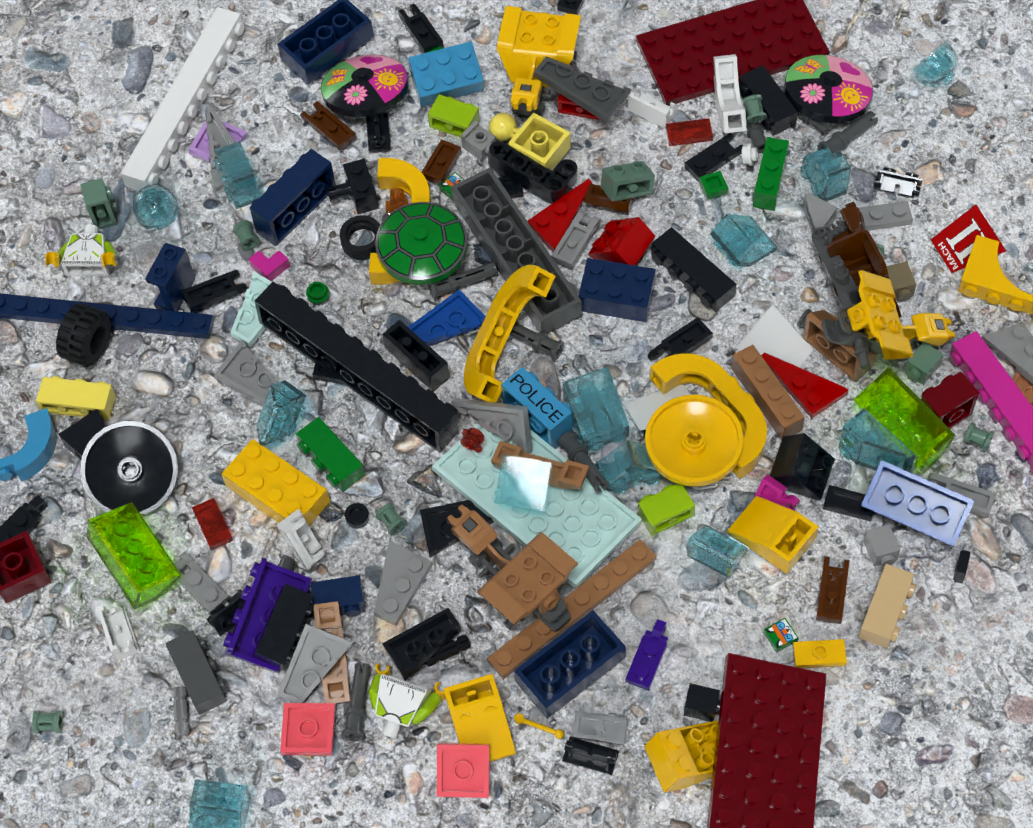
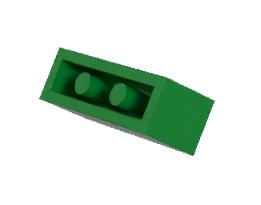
[753,137,789,211]
[296,417,365,492]

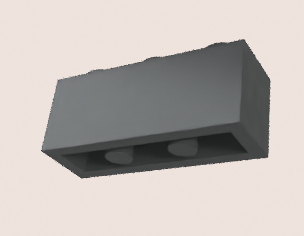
[165,630,227,715]

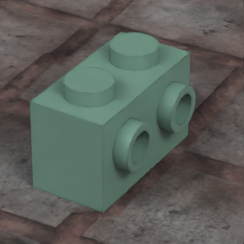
[600,161,655,202]
[80,178,118,230]

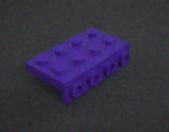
[223,557,312,673]

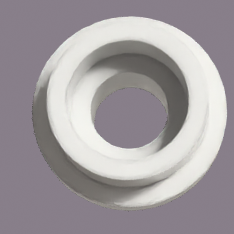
[742,143,758,166]

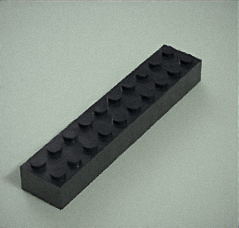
[254,281,458,453]

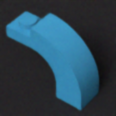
[0,408,57,482]

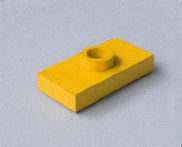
[793,639,847,668]

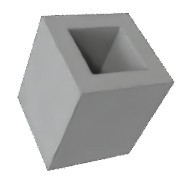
[863,524,900,567]

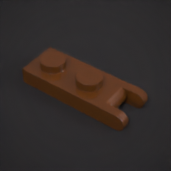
[300,101,356,151]
[816,556,850,624]

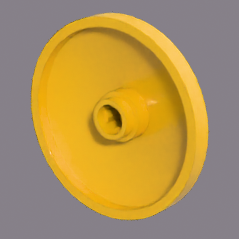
[645,395,743,486]

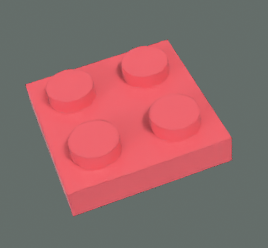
[280,703,336,756]
[437,743,490,798]

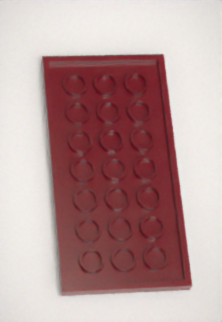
[636,0,830,106]
[707,653,827,828]

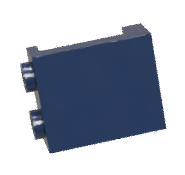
[145,243,196,311]

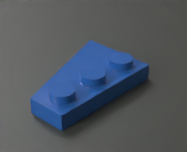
[408,289,486,346]

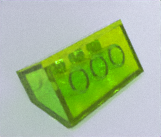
[853,367,956,474]
[86,502,181,610]

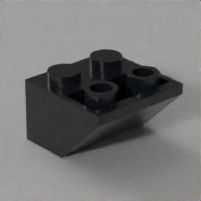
[770,433,835,500]

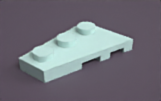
[230,272,272,348]

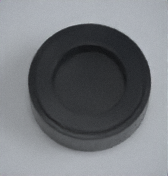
[344,503,369,529]

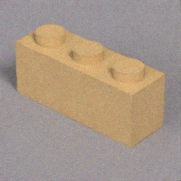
[859,564,916,649]

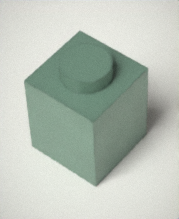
[904,342,944,385]

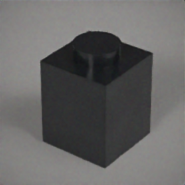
[683,683,721,722]

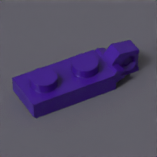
[625,619,668,691]

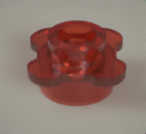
[460,428,485,453]

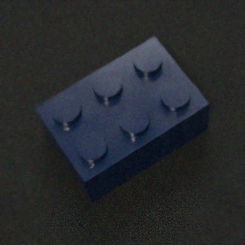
[578,258,656,322]

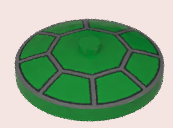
[375,202,468,285]

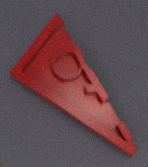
[527,179,592,252]
[761,353,849,419]

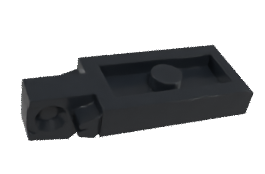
[0,495,48,543]

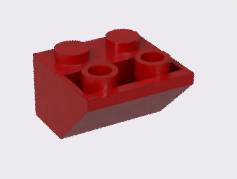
[588,217,655,265]

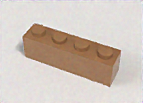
[731,344,805,441]

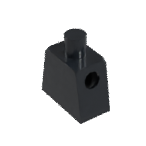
[58,409,106,461]

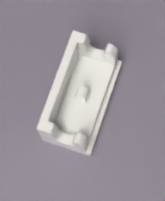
[628,85,677,129]
[276,509,325,570]
[96,602,140,661]

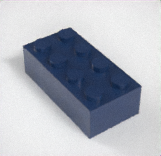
[277,0,374,85]
[249,148,336,247]
[514,610,626,719]

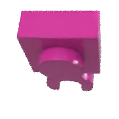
[755,474,800,511]

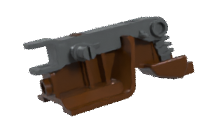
[811,201,902,318]

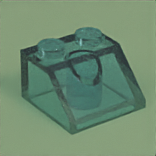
[710,214,778,267]

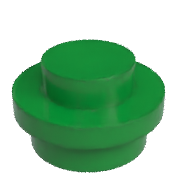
[306,282,329,304]

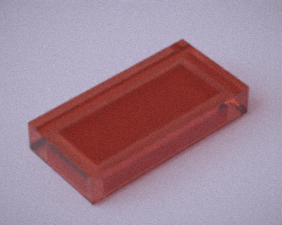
[665,118,713,146]
[192,498,233,550]

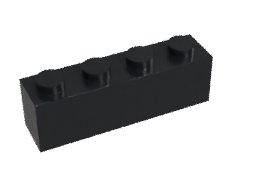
[651,227,737,312]

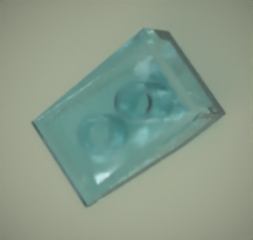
[838,408,917,474]

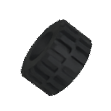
[56,303,111,367]

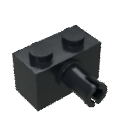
[326,158,379,215]

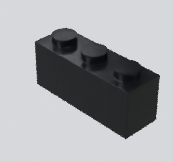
[739,65,798,136]
[382,320,450,391]
[252,584,314,668]

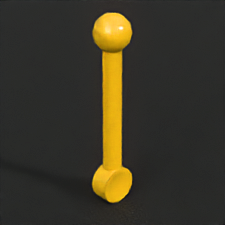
[514,713,564,739]

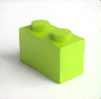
[428,94,480,138]
[638,484,695,536]

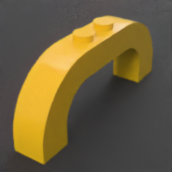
[369,158,431,285]
[464,265,556,403]
[649,353,767,479]

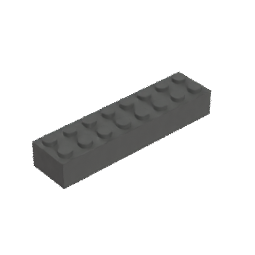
[451,167,582,333]

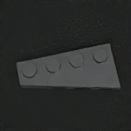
[533,57,632,123]

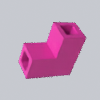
[248,251,290,281]

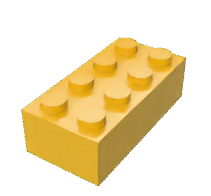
[221,439,330,526]

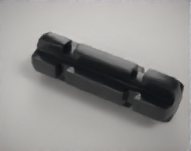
[425,634,471,667]

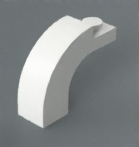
[713,54,747,133]

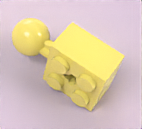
[489,113,571,171]

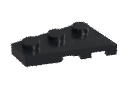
[420,500,494,557]
[382,608,461,681]

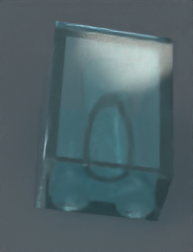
[563,367,629,451]

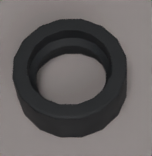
[340,215,380,260]

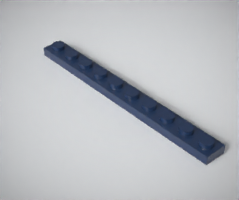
[0,293,215,339]

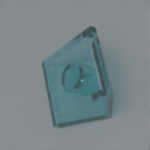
[687,524,748,579]

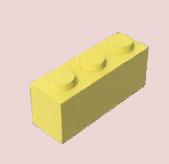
[36,376,116,420]

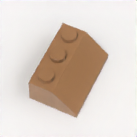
[803,310,877,382]

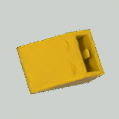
[727,496,819,574]
[443,674,516,762]
[644,720,719,793]

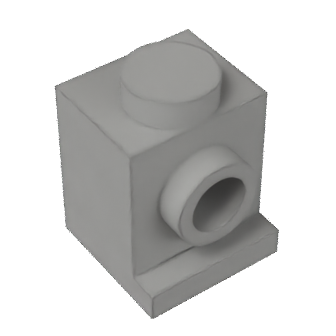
[461,120,496,161]

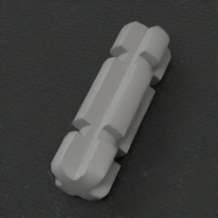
[173,686,189,736]

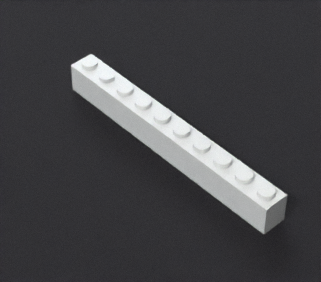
[121,7,244,194]

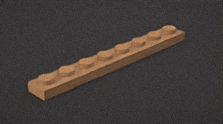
[487,539,657,680]

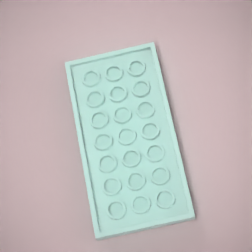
[432,423,642,589]

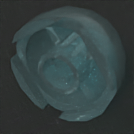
[913,42,958,85]
[133,184,179,230]

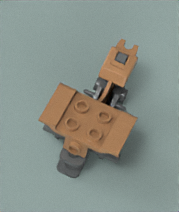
[447,505,578,631]

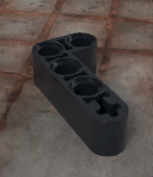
[488,141,577,204]

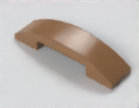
[491,441,590,489]
[313,601,350,704]

